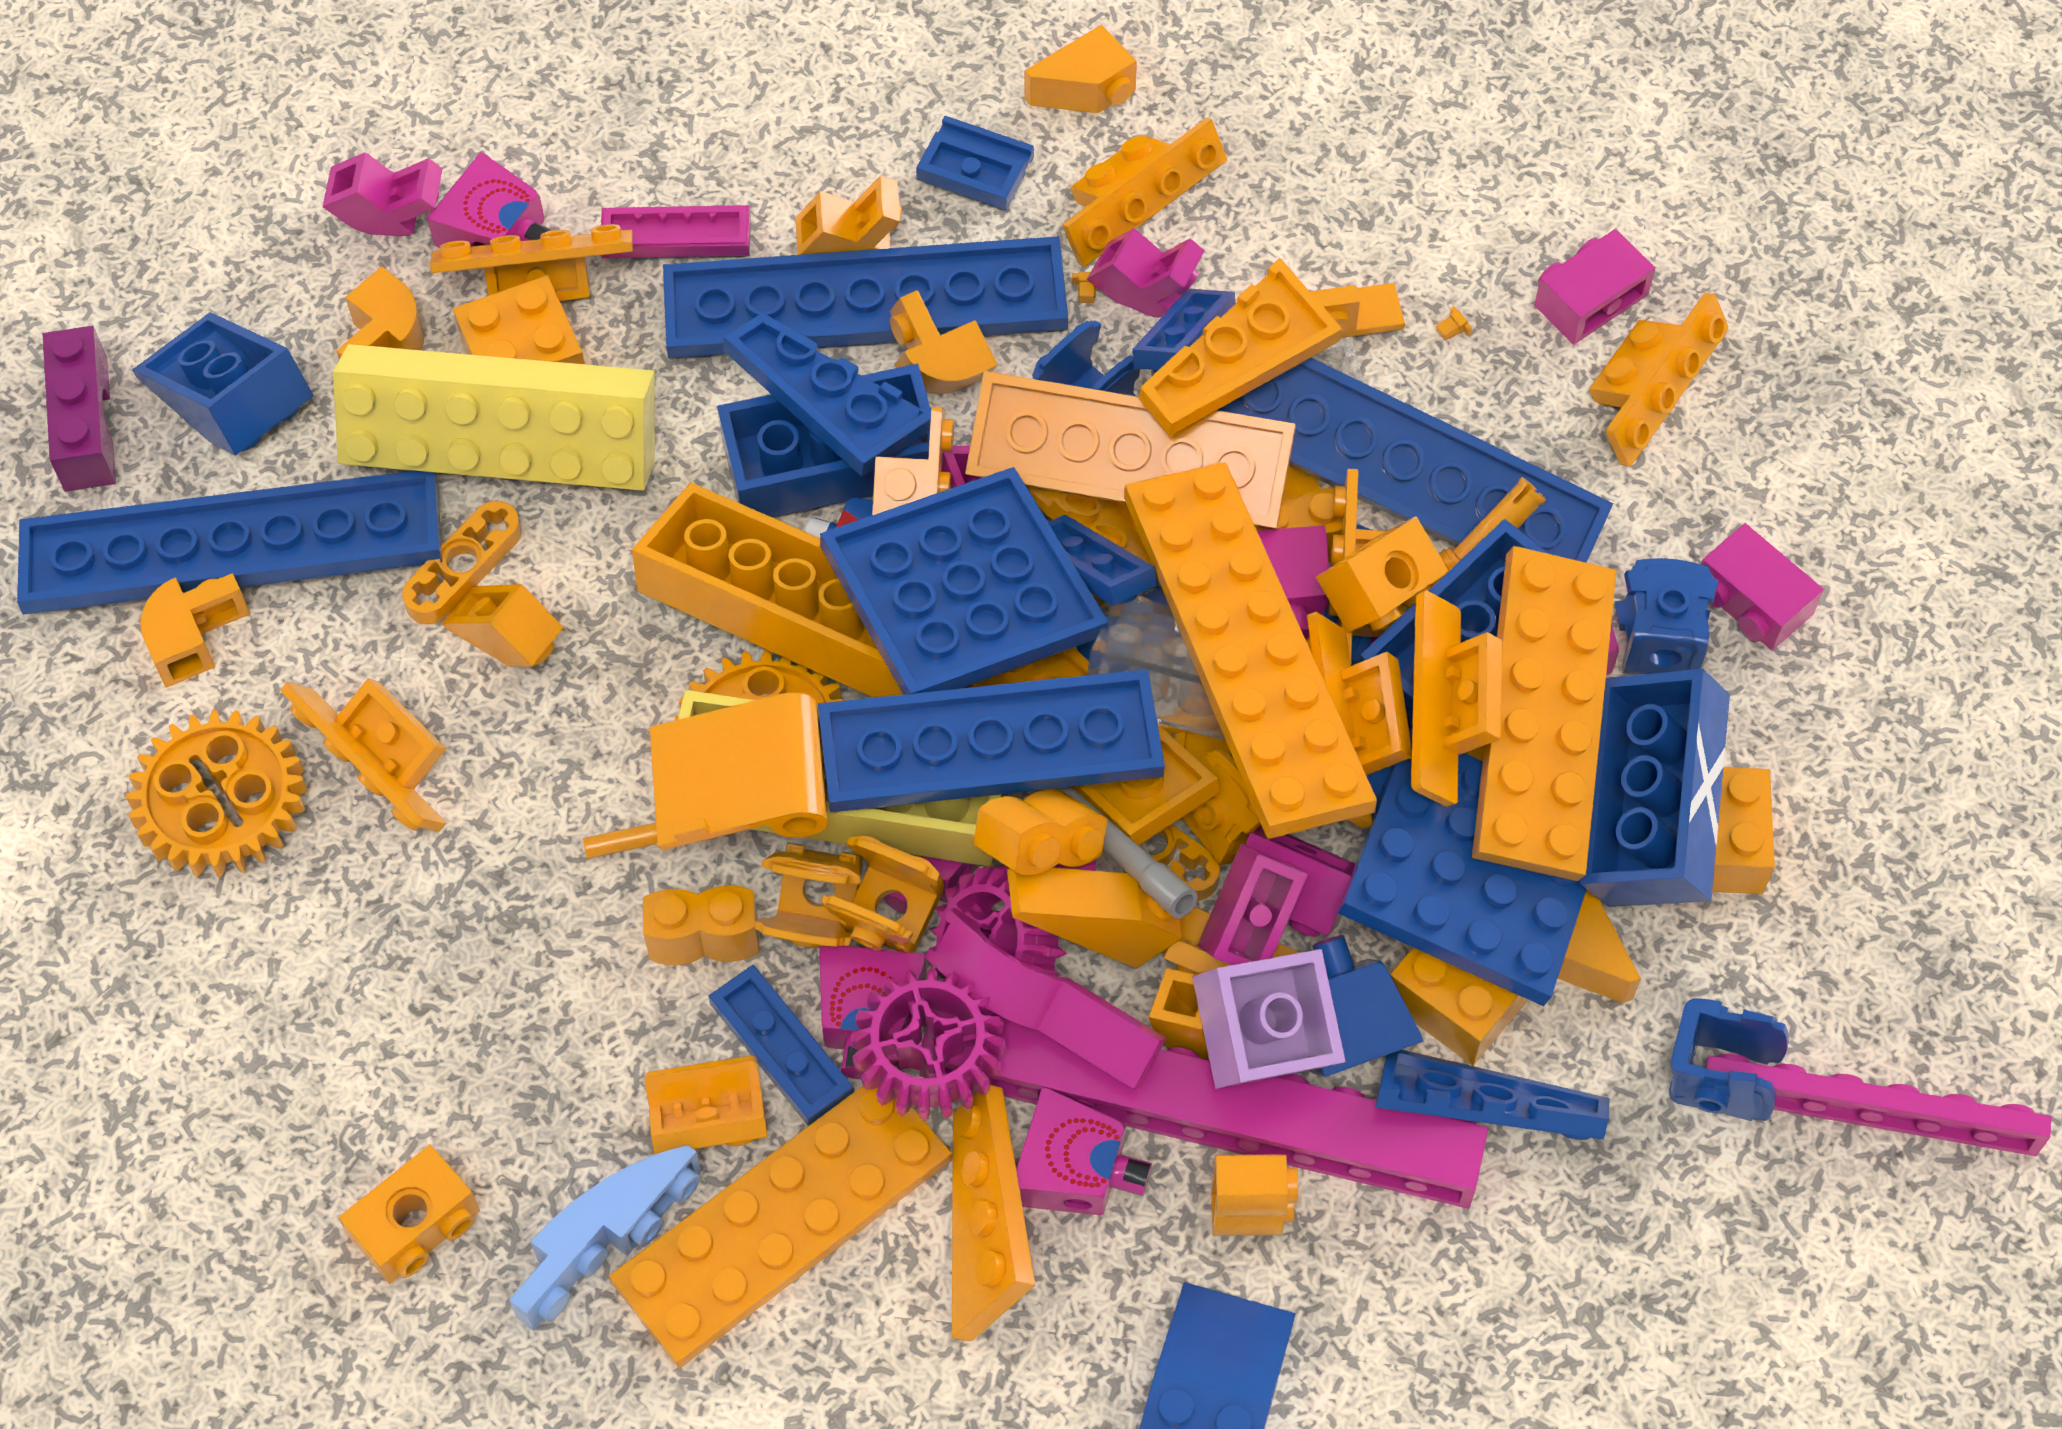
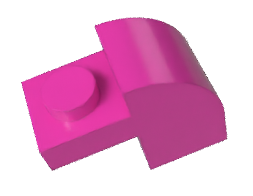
[322,152,443,237]
[1087,228,1205,317]

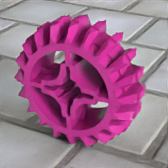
[928,866,1067,982]
[851,967,1006,1121]

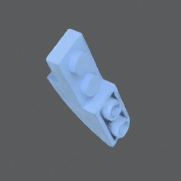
[509,1145,701,1331]

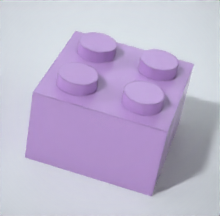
[1192,949,1346,1089]

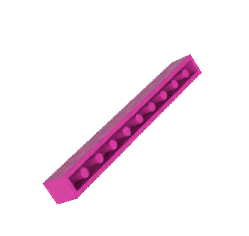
[919,1010,1489,1209]

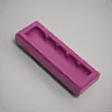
[601,205,751,258]

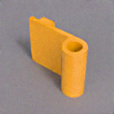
[650,692,828,850]

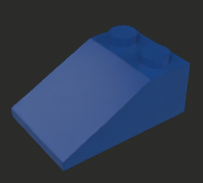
[132,312,314,456]
[1139,1282,1296,1429]

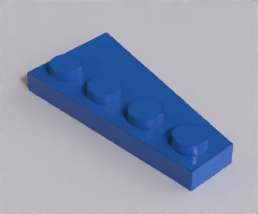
[723,313,932,477]
[1375,1049,1610,1140]

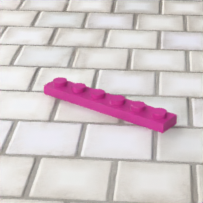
[1703,1054,2052,1157]

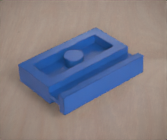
[916,115,1034,210]

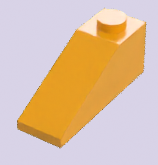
[1007,868,1183,969]

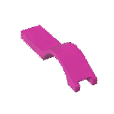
[924,908,1166,1090]

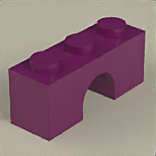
[42,325,116,492]

